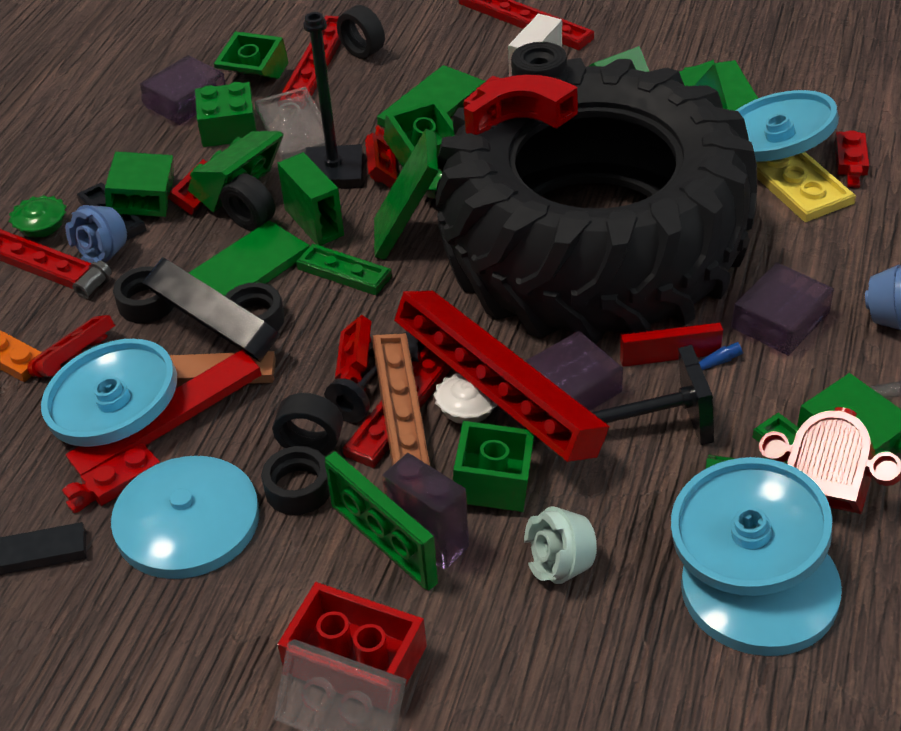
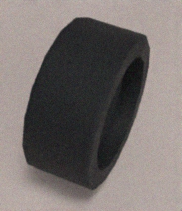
[337,5,385,58]
[113,266,174,323]
[225,282,284,331]
[272,393,343,456]
[261,446,330,515]

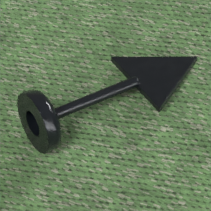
[324,331,419,423]

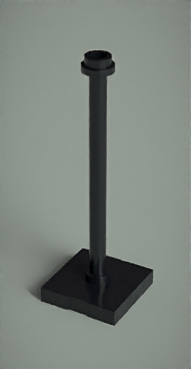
[303,12,363,189]
[522,345,715,445]

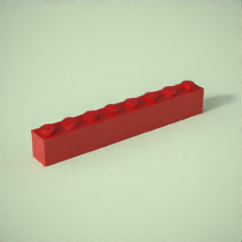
[394,290,610,462]

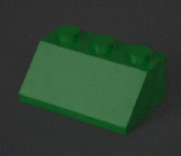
[188,131,284,213]

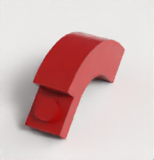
[464,75,578,135]

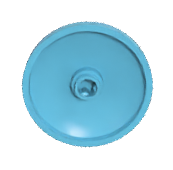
[735,90,839,162]
[41,339,177,447]
[111,456,259,579]
[671,457,832,596]
[681,553,842,656]

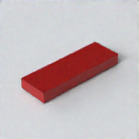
[620,322,723,367]

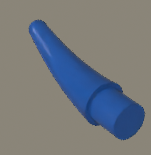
[699,342,743,371]

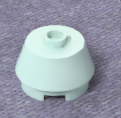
[524,506,597,584]

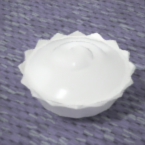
[433,373,497,424]

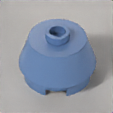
[65,205,127,263]
[865,265,901,330]

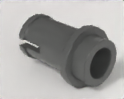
[72,261,112,299]

